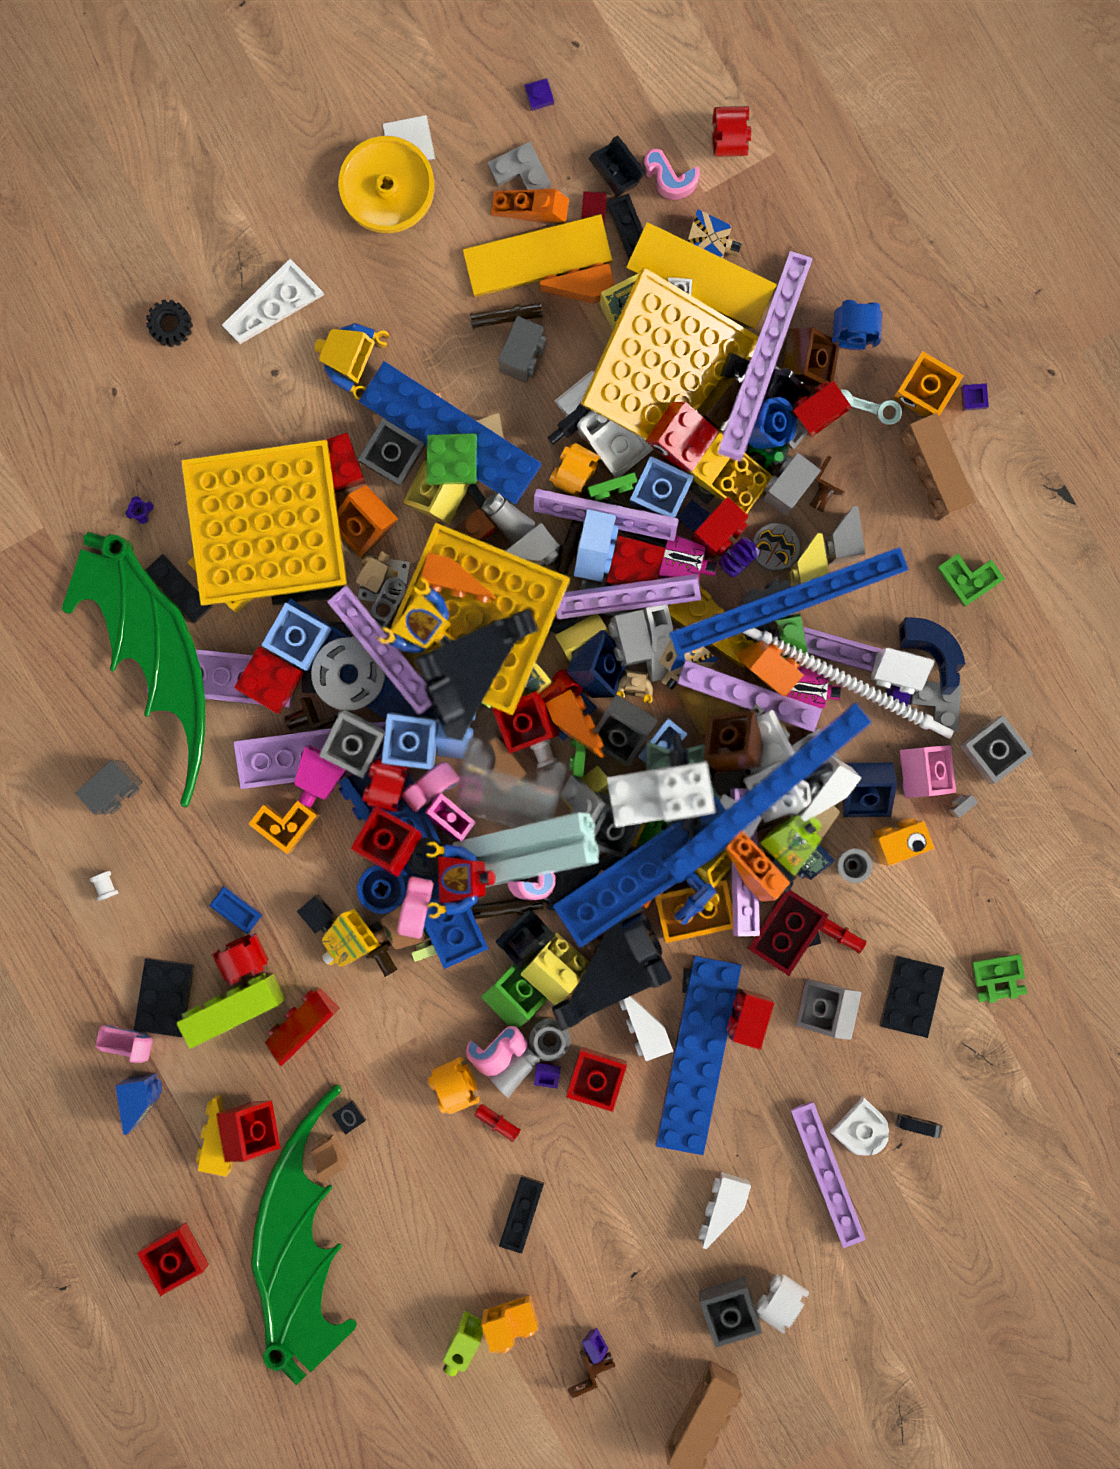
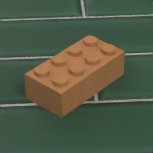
[900,413,976,521]
[665,1361,742,1469]

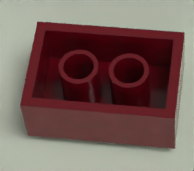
[746,890,829,976]

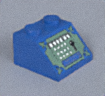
[116,1073,162,1135]

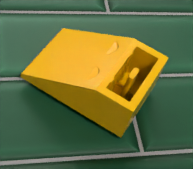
[684,432,774,514]

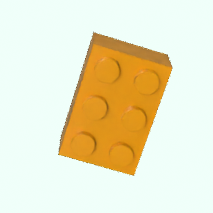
[654,878,733,943]

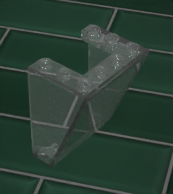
[456,737,568,828]

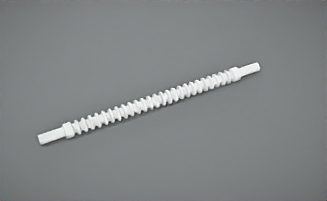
[742,628,954,739]

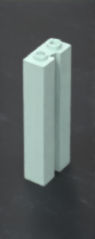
[453,813,599,887]

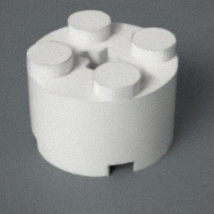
[756,1274,809,1334]

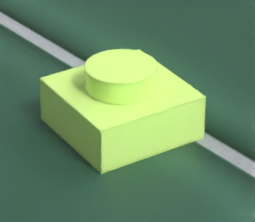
[412,941,437,962]

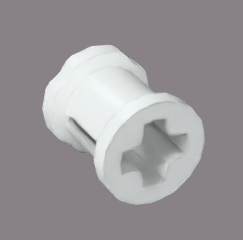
[530,739,558,768]
[89,871,119,901]

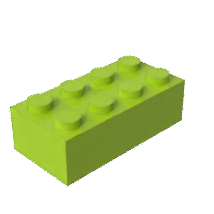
[177,973,286,1049]

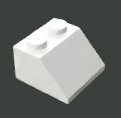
[870,648,934,695]

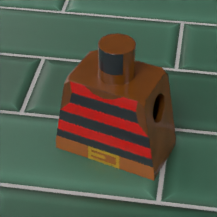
[453,508,499,542]

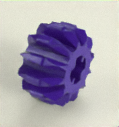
[719,537,760,577]

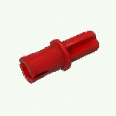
[820,918,867,954]
[474,1104,521,1142]

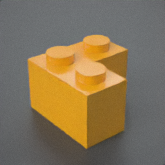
[249,801,320,854]
[481,1295,539,1354]

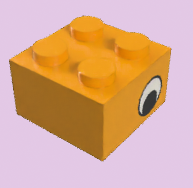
[892,351,964,418]
[870,818,935,866]

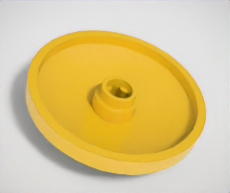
[338,136,435,233]

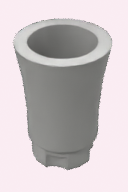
[481,492,535,545]
[835,849,872,883]
[487,1047,540,1098]

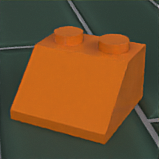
[337,485,398,558]
[735,640,803,698]

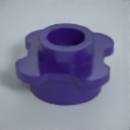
[126,496,154,524]

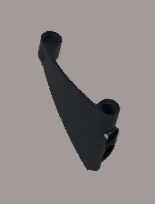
[415,608,539,741]
[551,907,672,1031]

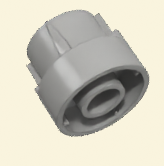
[529,1017,570,1061]

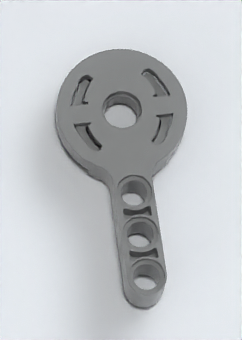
[311,578,407,710]

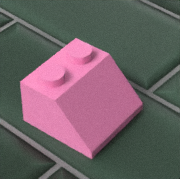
[900,745,956,798]

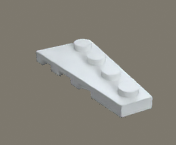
[222,259,324,344]

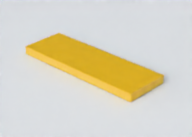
[463,215,613,297]
[626,222,777,329]

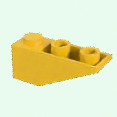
[196,1095,233,1177]

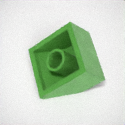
[481,963,547,1028]

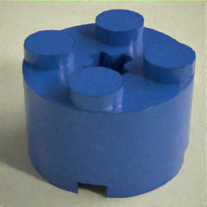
[832,300,883,350]
[748,397,797,449]
[357,865,407,914]

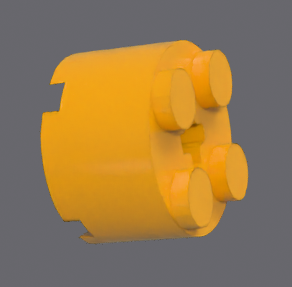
[549,443,601,498]
[428,1057,479,1114]

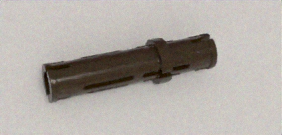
[470,302,543,329]
[553,520,584,576]
[470,896,544,920]

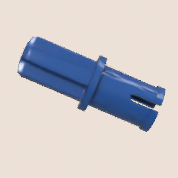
[674,883,716,925]

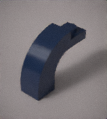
[899,617,965,695]

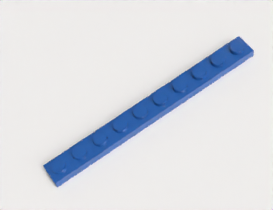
[669,547,909,657]
[663,703,872,883]

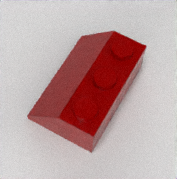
[265,988,340,1066]

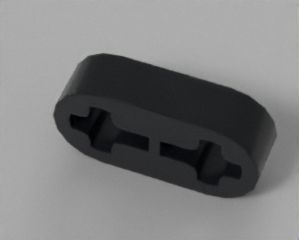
[895,1113,943,1138]

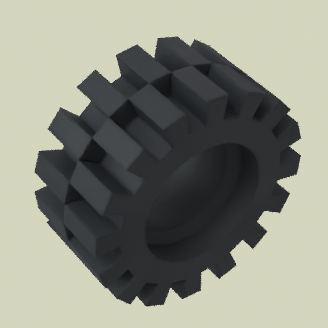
[146,300,193,347]

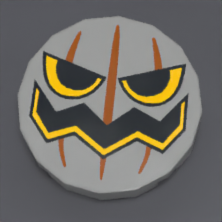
[753,523,800,571]

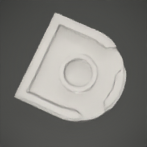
[830,1096,889,1156]

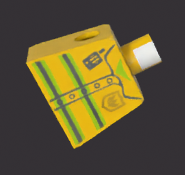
[322,908,381,967]

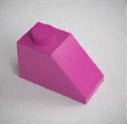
[425,793,476,842]

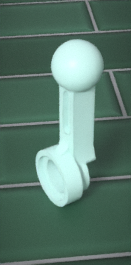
[840,389,902,425]

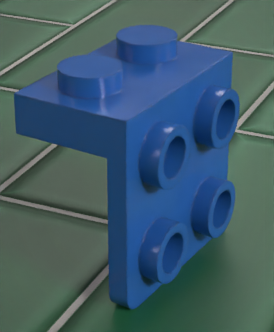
[339,774,373,822]

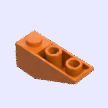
[491,189,569,223]
[539,263,615,304]
[421,552,497,603]
[545,690,605,758]
[725,830,790,902]

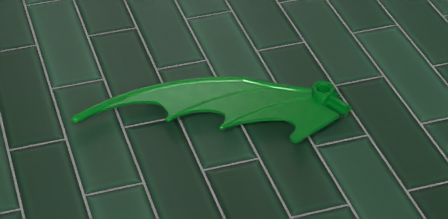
[62,531,206,808]
[251,1084,357,1385]

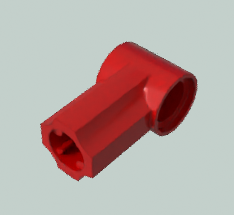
[539,669,582,703]

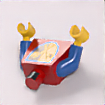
[426,842,495,919]

